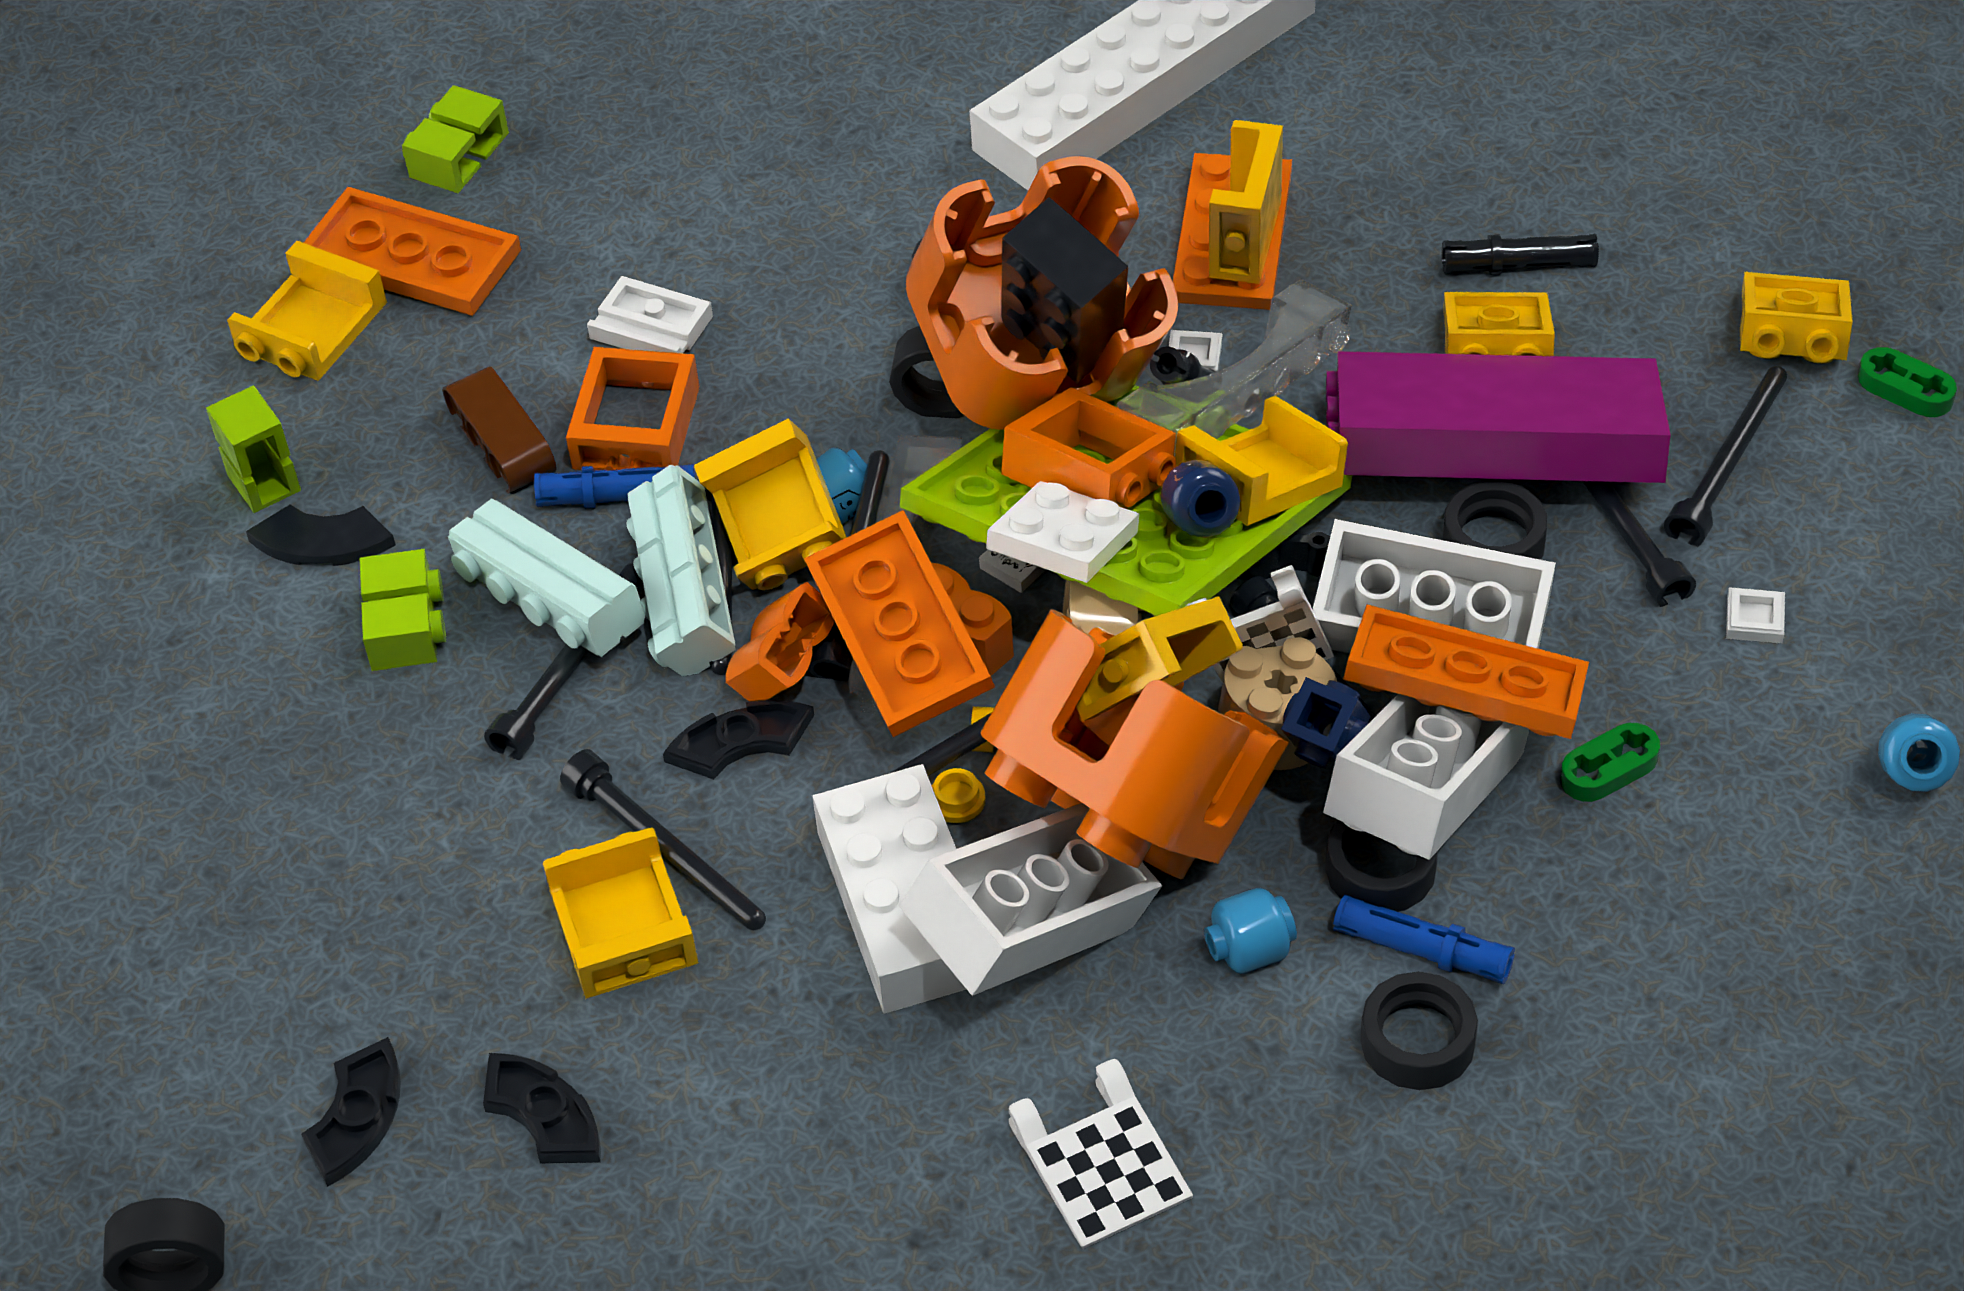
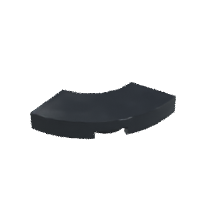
[246,504,396,566]
[663,700,815,780]
[301,1037,401,1187]
[483,1053,601,1164]

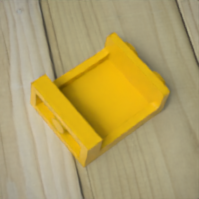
[1209,120,1283,284]
[227,241,387,381]
[1175,396,1348,526]
[694,418,847,590]
[1076,596,1243,721]
[543,828,698,999]

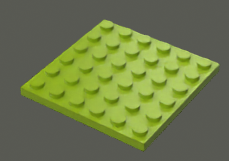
[900,385,1352,616]

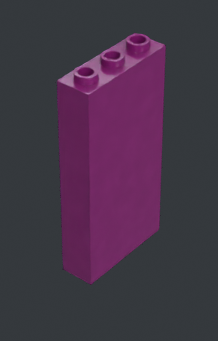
[1326,351,1671,483]

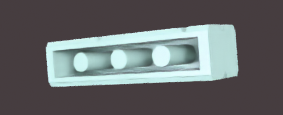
[626,465,736,676]
[448,499,645,657]

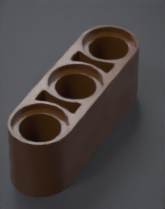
[442,366,557,494]

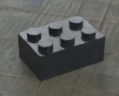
[1001,197,1128,383]

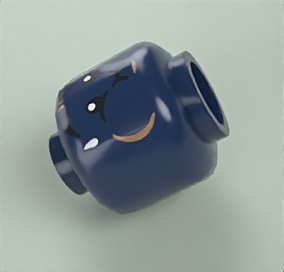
[1160,460,1241,538]

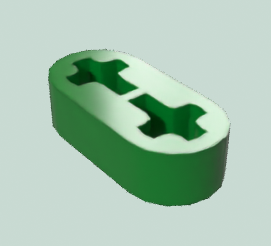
[1858,347,1957,417]
[1560,723,1660,802]

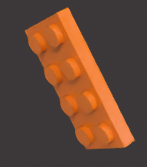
[1173,153,1292,310]
[303,187,521,316]
[804,510,995,737]
[1343,604,1589,739]

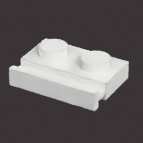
[587,276,713,354]

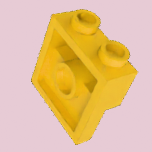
[1740,272,1853,363]
[1443,292,1555,356]

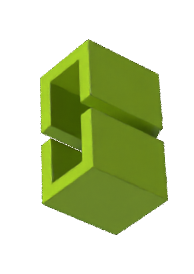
[402,85,509,193]
[206,385,301,513]
[360,549,446,671]

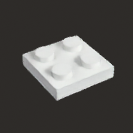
[986,481,1140,583]

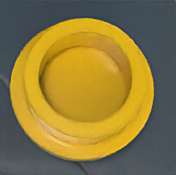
[931,768,986,823]

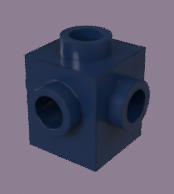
[1281,677,1371,769]

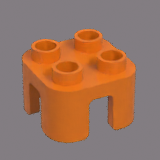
[906,156,1178,430]
[980,609,1290,879]

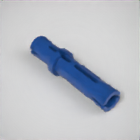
[534,464,695,509]
[1333,895,1515,985]

